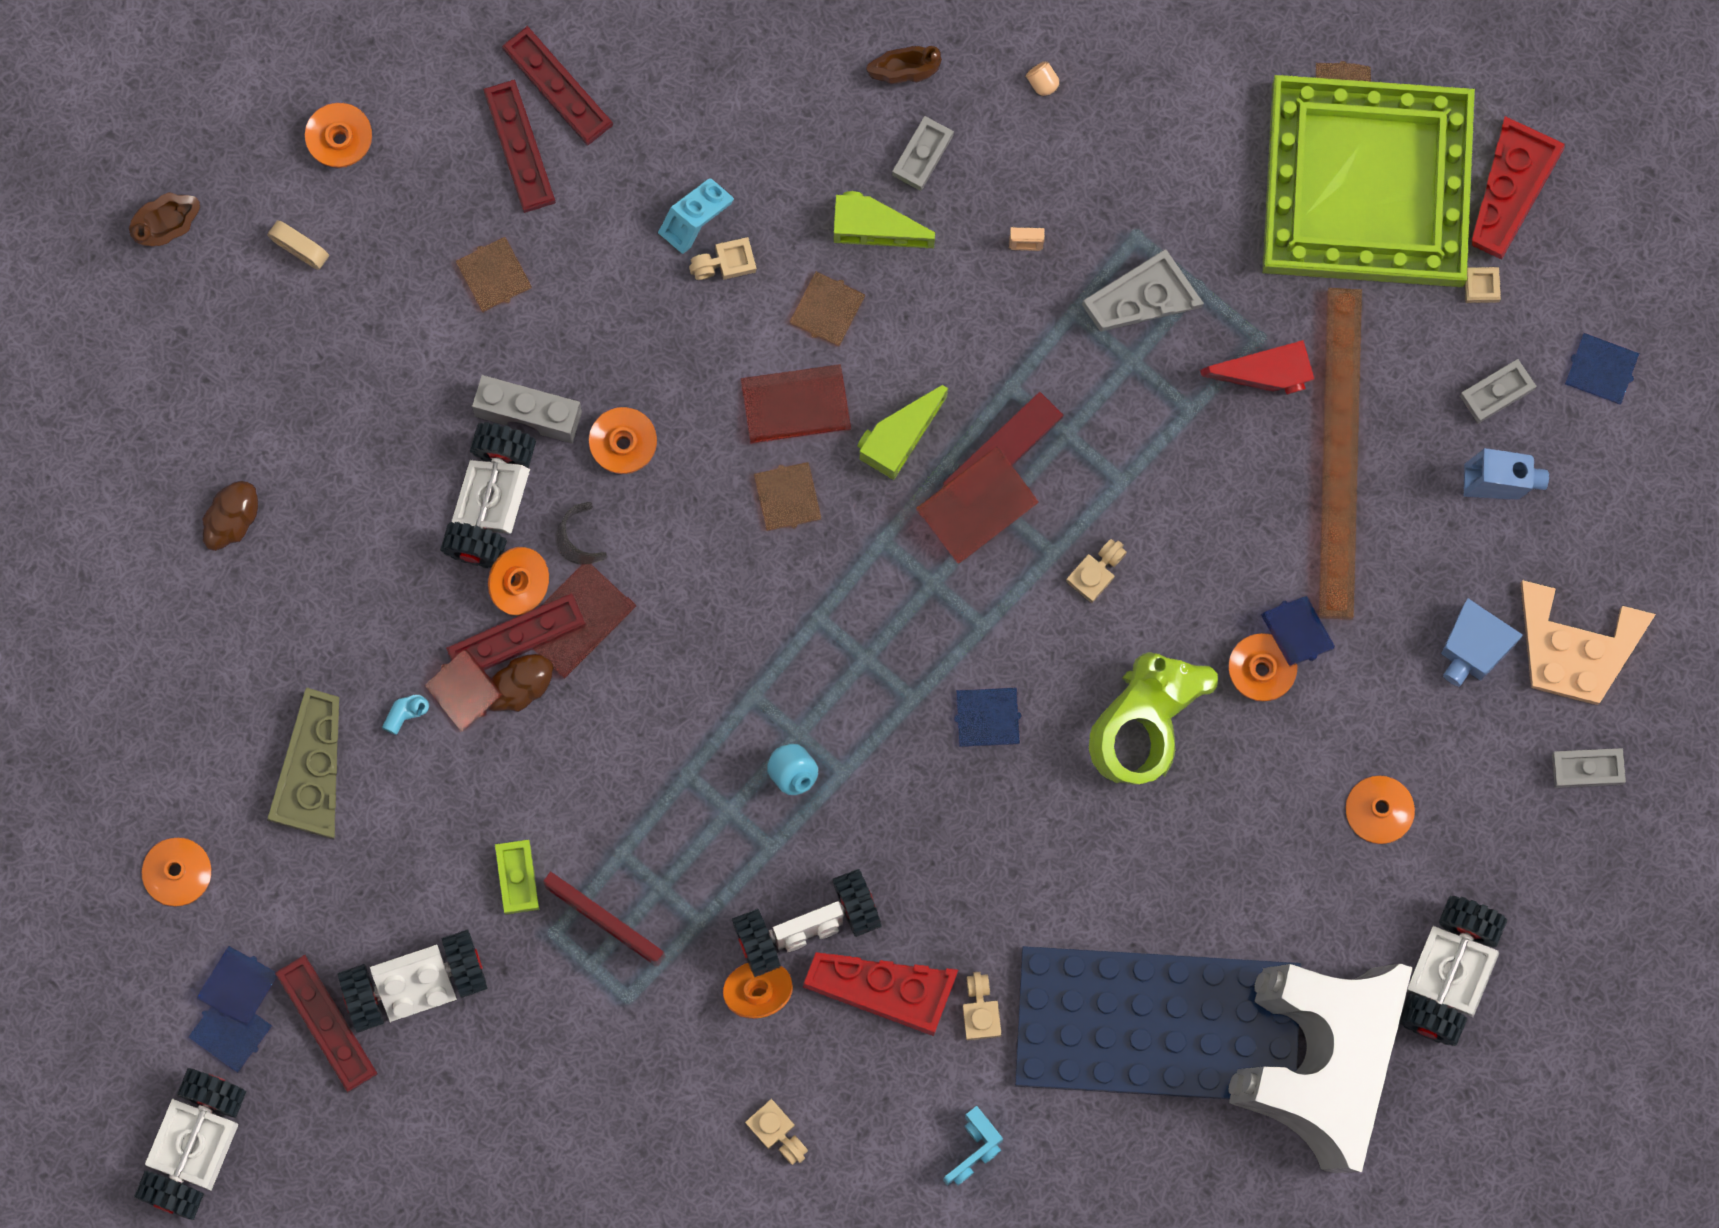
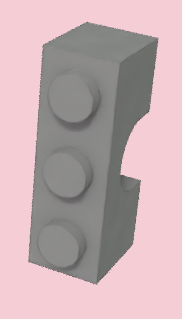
[472,375,582,444]

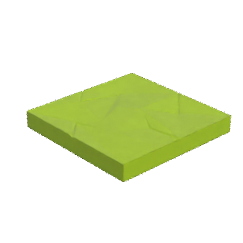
[1262,75,1475,287]

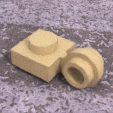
[689,237,757,280]
[1066,539,1127,603]
[963,972,1001,1040]
[745,1099,808,1165]

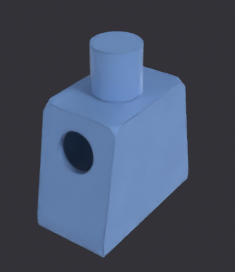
[1464,448,1549,499]
[1441,598,1522,687]

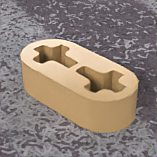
[267,220,329,270]

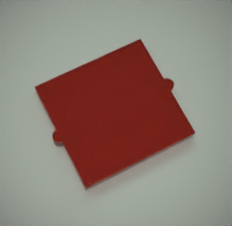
[425,649,503,732]

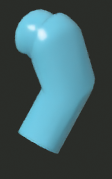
[382,695,429,735]

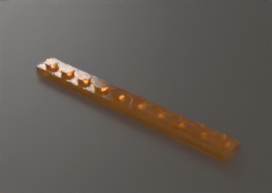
[1318,288,1362,620]

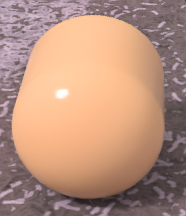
[1026,61,1059,96]

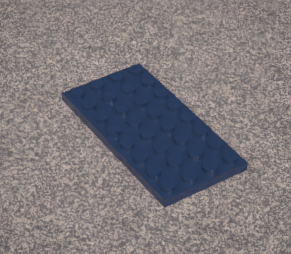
[1015,946,1301,1100]

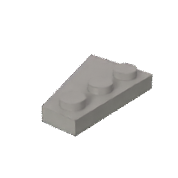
[1082,249,1204,332]

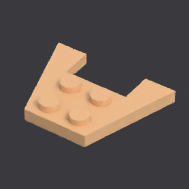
[1521,580,1656,705]

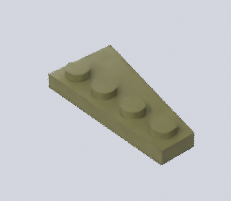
[267,688,339,839]

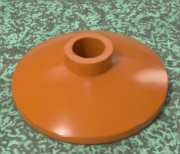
[305,103,372,168]
[589,407,657,474]
[488,547,549,615]
[1229,633,1298,701]
[1346,776,1415,844]
[142,838,212,906]
[723,963,793,1019]

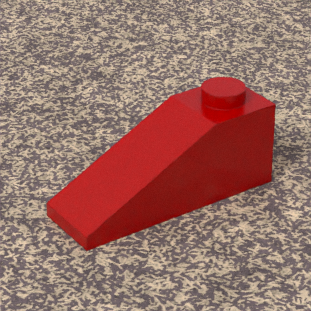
[1200,340,1314,395]

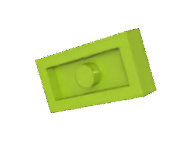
[495,840,540,915]

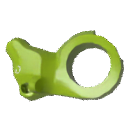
[1089,652,1218,785]

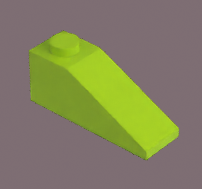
[834,191,935,249]
[857,385,948,480]

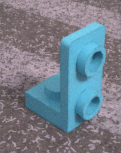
[658,179,734,254]
[943,1106,1003,1186]

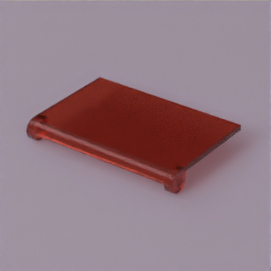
[741,364,851,444]
[916,446,1039,564]
[533,560,636,679]

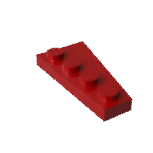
[1472,116,1565,260]
[803,952,958,1036]

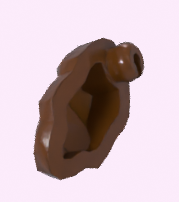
[866,46,942,84]
[129,192,200,246]
[202,481,258,551]
[484,654,553,712]

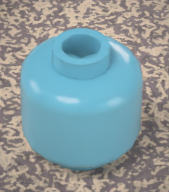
[767,744,818,795]

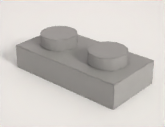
[892,116,954,191]
[1460,359,1537,424]
[1552,748,1626,788]

